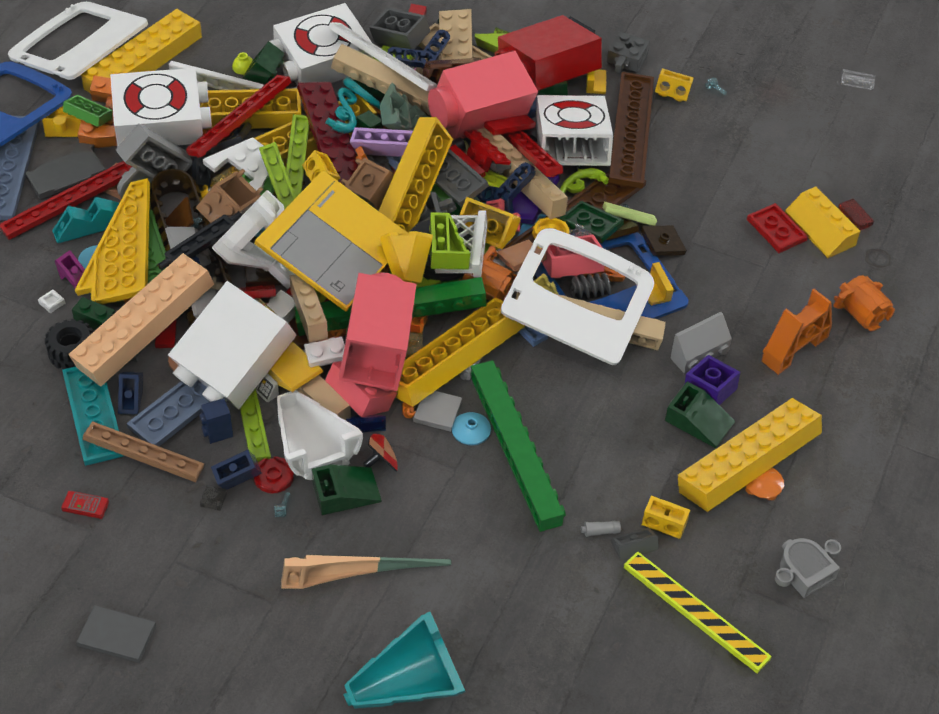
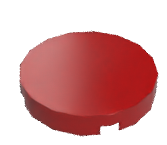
[254,456,294,493]

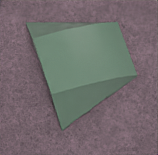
[380,82,428,131]

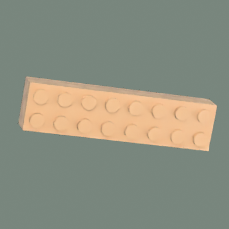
[68,253,214,387]

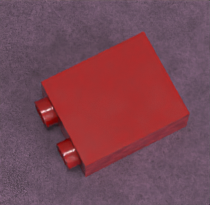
[494,15,602,90]

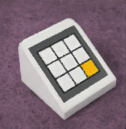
[256,373,279,402]

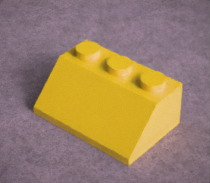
[460,197,521,249]

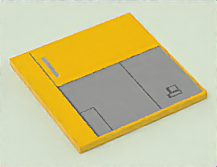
[254,170,409,312]

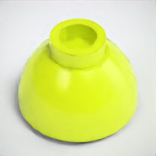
[232,52,253,75]

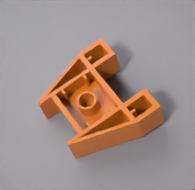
[78,75,117,148]
[762,289,832,375]

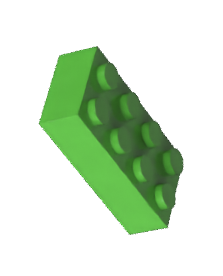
[63,95,112,127]

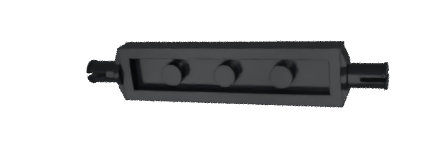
[157,211,242,271]

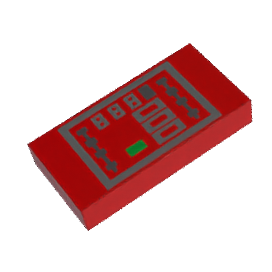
[61,491,109,519]

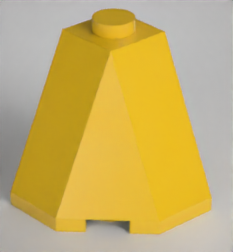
[380,231,433,284]

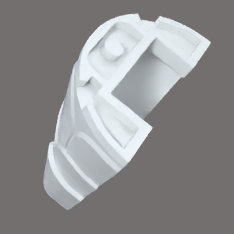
[277,390,363,480]

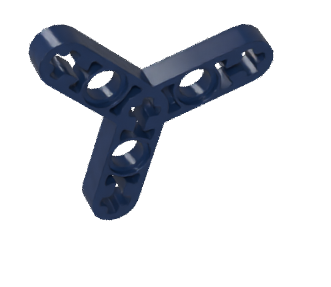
[387,30,450,69]
[477,162,536,237]

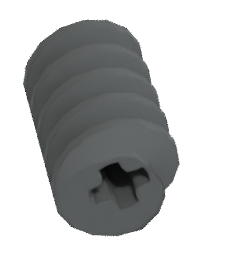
[570,273,611,299]

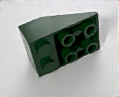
[665,382,735,448]
[311,464,382,515]

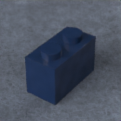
[199,398,233,444]
[211,450,262,491]

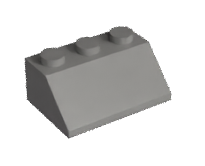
[670,312,732,373]

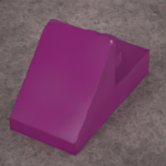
[55,250,85,288]

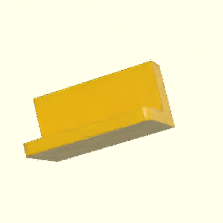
[586,69,606,94]
[648,262,674,305]

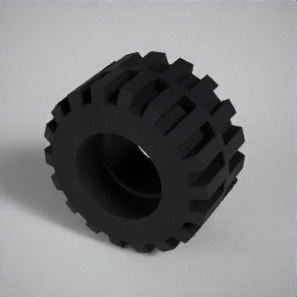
[45,319,93,370]

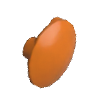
[745,468,784,500]

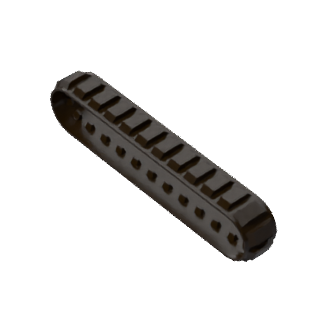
[150,169,232,328]

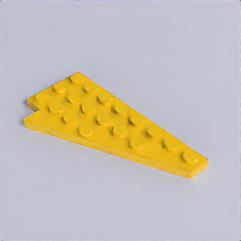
[75,178,150,305]

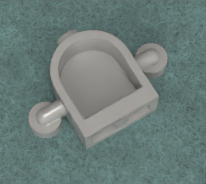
[775,538,841,598]

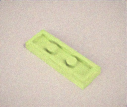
[602,202,657,226]

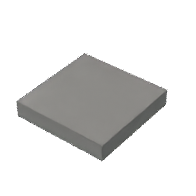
[413,391,462,432]

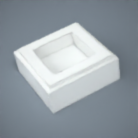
[38,290,66,314]

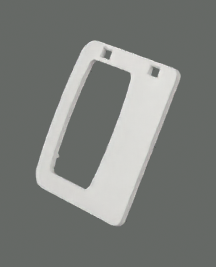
[8,1,148,80]
[501,228,654,365]

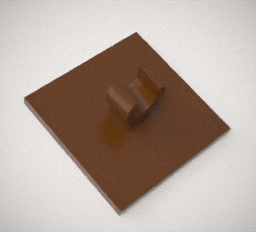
[165,197,194,227]

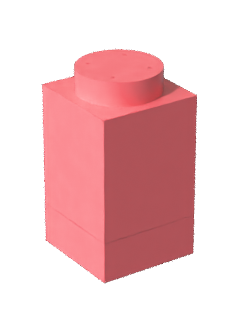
[428,51,538,139]
[338,273,417,391]

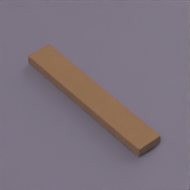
[83,421,204,482]

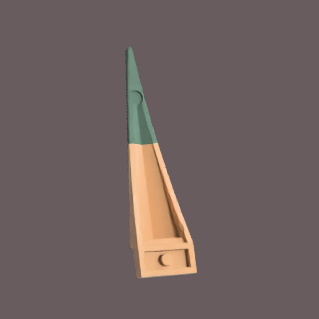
[281,555,451,589]

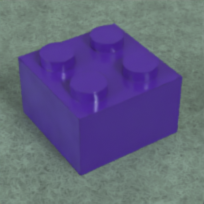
[684,355,740,405]

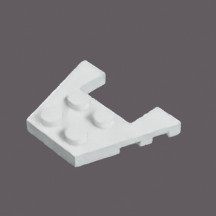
[203,137,269,191]

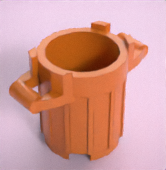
[459,246,517,301]
[833,275,895,331]

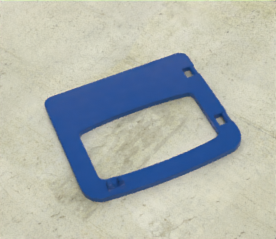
[0,62,73,147]
[534,232,688,319]

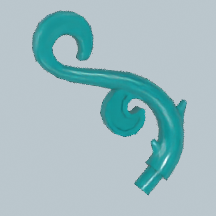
[343,77,381,110]
[325,88,357,133]

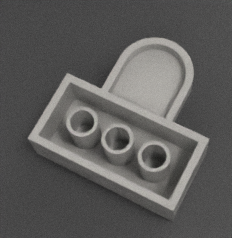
[116,124,193,198]

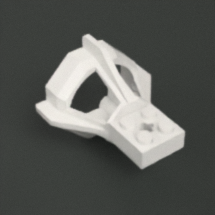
[212,190,295,289]

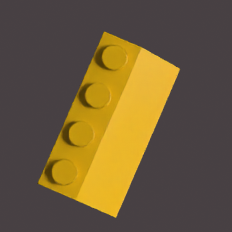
[785,186,860,258]

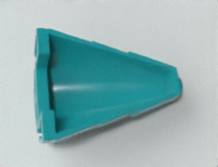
[343,612,466,709]

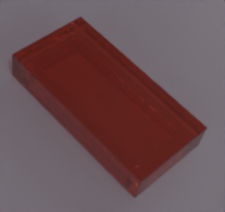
[838,199,874,230]

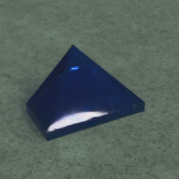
[346,414,386,433]

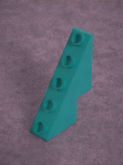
[52,197,120,243]

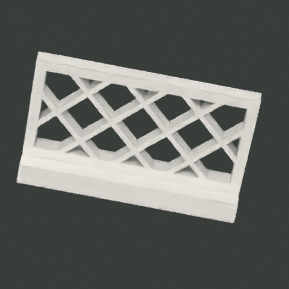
[435,211,488,278]

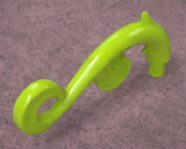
[560,168,609,193]

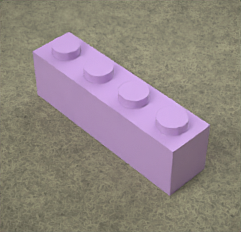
[350,127,413,157]

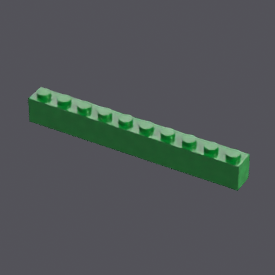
[295,277,487,336]
[471,360,566,532]

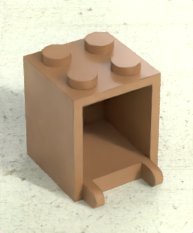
[341,158,394,211]
[196,169,264,223]

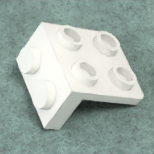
[304,337,345,367]

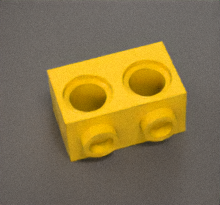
[655,68,694,101]
[302,150,340,182]
[641,496,690,539]

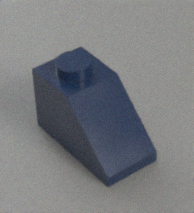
[118,371,143,414]

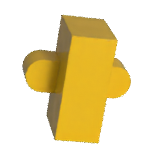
[42,106,82,137]

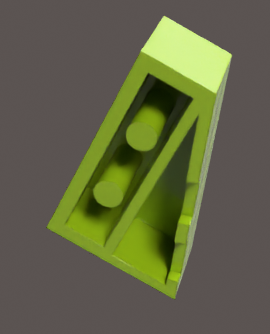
[429,212,470,270]

